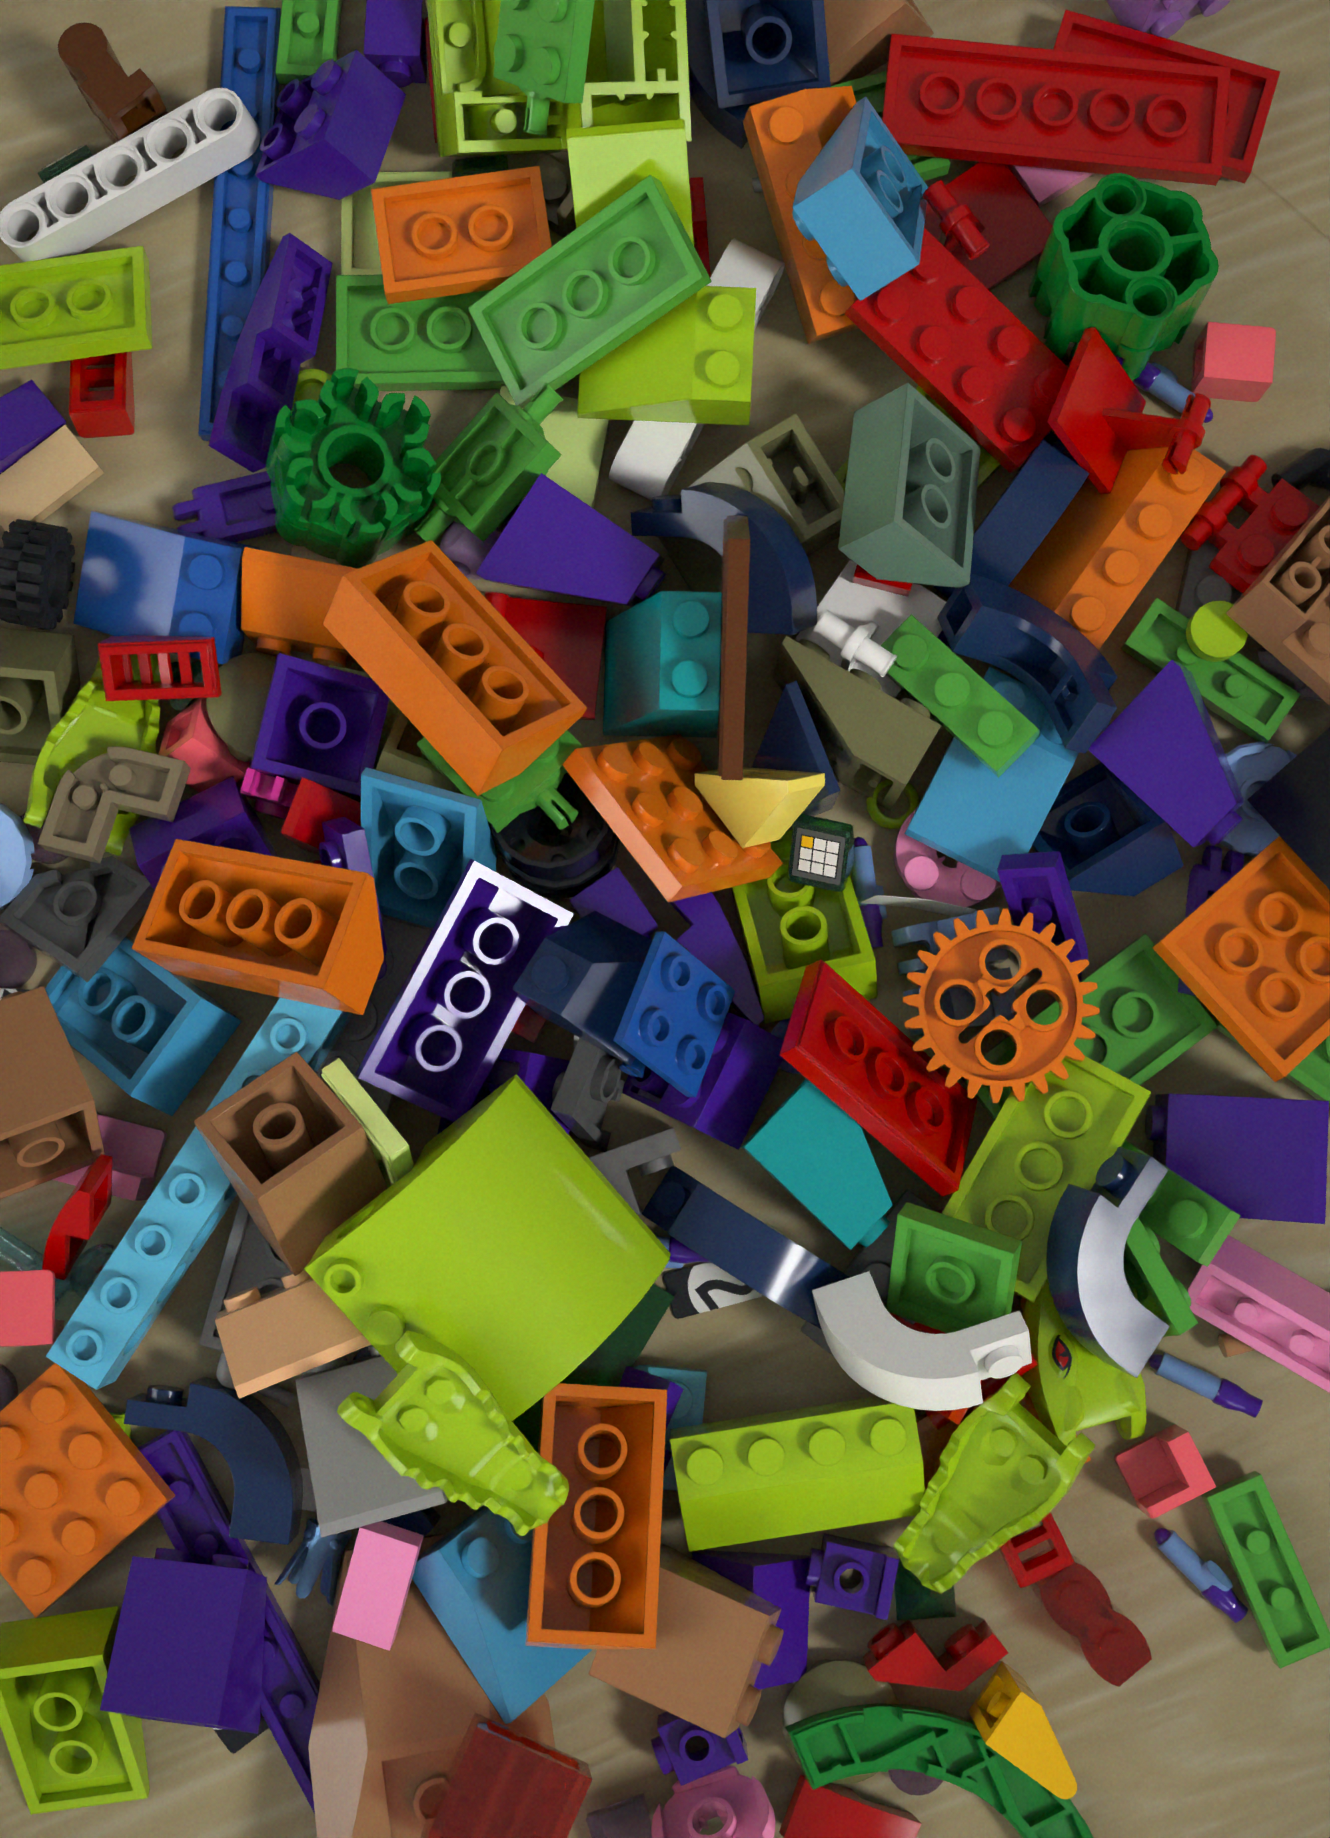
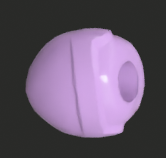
[440,521,501,580]

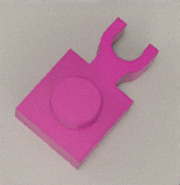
[240,768,299,820]

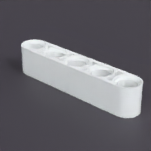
[0,88,260,262]
[609,238,785,501]

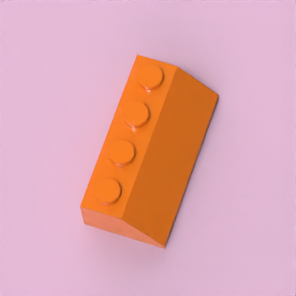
[743,86,858,344]
[1008,447,1226,650]
[323,540,587,796]
[241,547,358,668]
[131,839,384,1015]
[525,1383,667,1649]

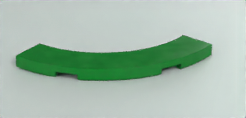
[785,1703,1094,1838]

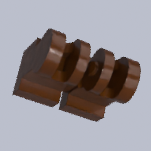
[58,23,168,143]

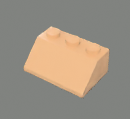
[215,1270,371,1399]

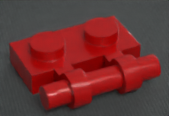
[1180,455,1320,593]

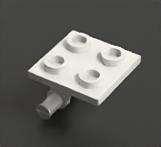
[795,560,946,698]

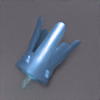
[274,1518,352,1606]

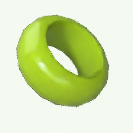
[866,779,919,829]

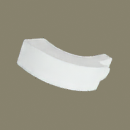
[812,1271,1032,1411]

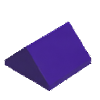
[250,653,390,798]
[692,1550,810,1689]

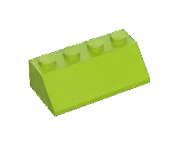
[670,1396,925,1552]

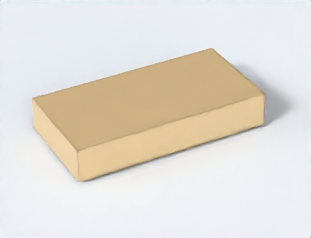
[0,425,104,532]

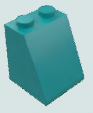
[603,591,722,738]
[741,1078,893,1250]

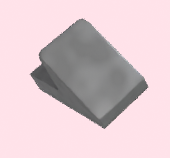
[589,1128,681,1215]

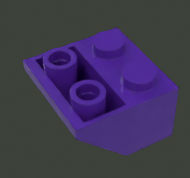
[255,49,406,200]
[129,776,278,890]
[622,1012,783,1150]

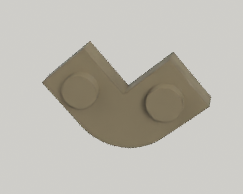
[38,747,191,864]

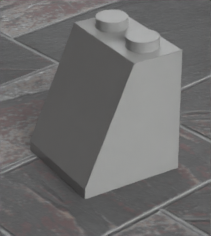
[295,1345,448,1538]

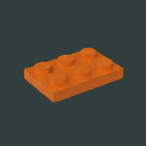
[371,165,552,304]

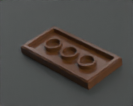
[717,515,750,780]

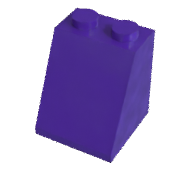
[476,473,667,607]
[1088,660,1245,848]
[1145,1093,1329,1224]
[100,1548,267,1734]

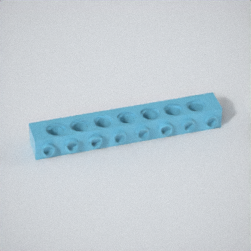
[46,998,354,1390]

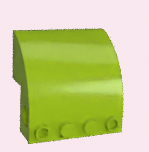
[427,0,692,157]
[304,1074,671,1421]

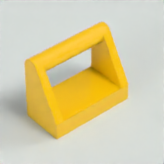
[968,1661,1077,1799]

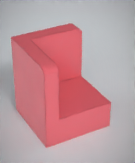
[1191,322,1276,402]
[158,698,250,793]
[0,1270,64,1347]
[1114,1424,1216,1519]

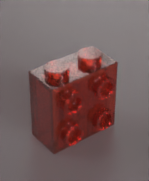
[421,1712,592,1838]

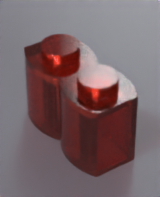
[1031,1552,1152,1687]

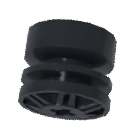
[491,772,620,900]

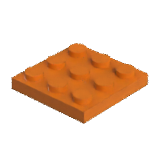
[562,734,783,903]
[1152,836,1330,1082]
[0,1363,176,1618]

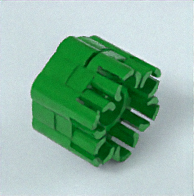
[1028,173,1219,381]
[266,368,441,569]

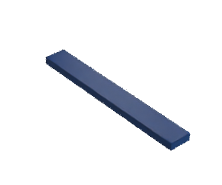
[198,6,281,441]

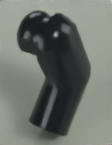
[1271,448,1330,491]

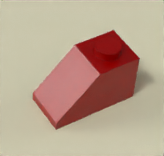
[280,777,361,856]

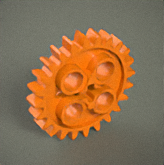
[903,908,1100,1103]

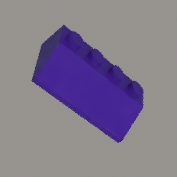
[355,859,574,1122]

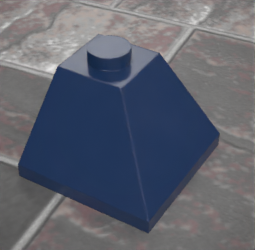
[702,0,831,108]
[751,681,841,824]
[1032,762,1184,896]
[512,911,653,1066]

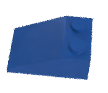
[73,511,260,664]

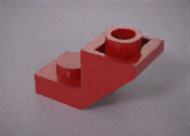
[863,1619,1008,1692]

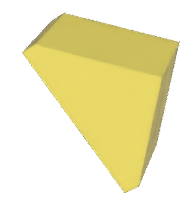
[694,767,825,848]

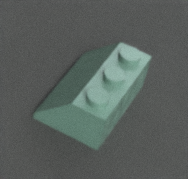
[838,383,981,588]

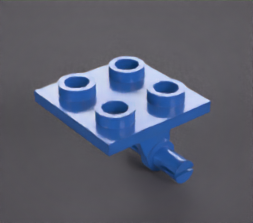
[613,932,735,1097]

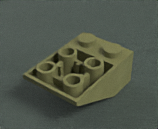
[657,414,845,592]
[772,636,941,811]

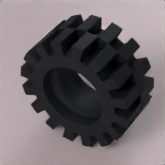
[0,519,75,630]

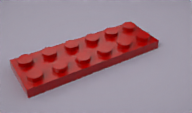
[882,33,1231,186]

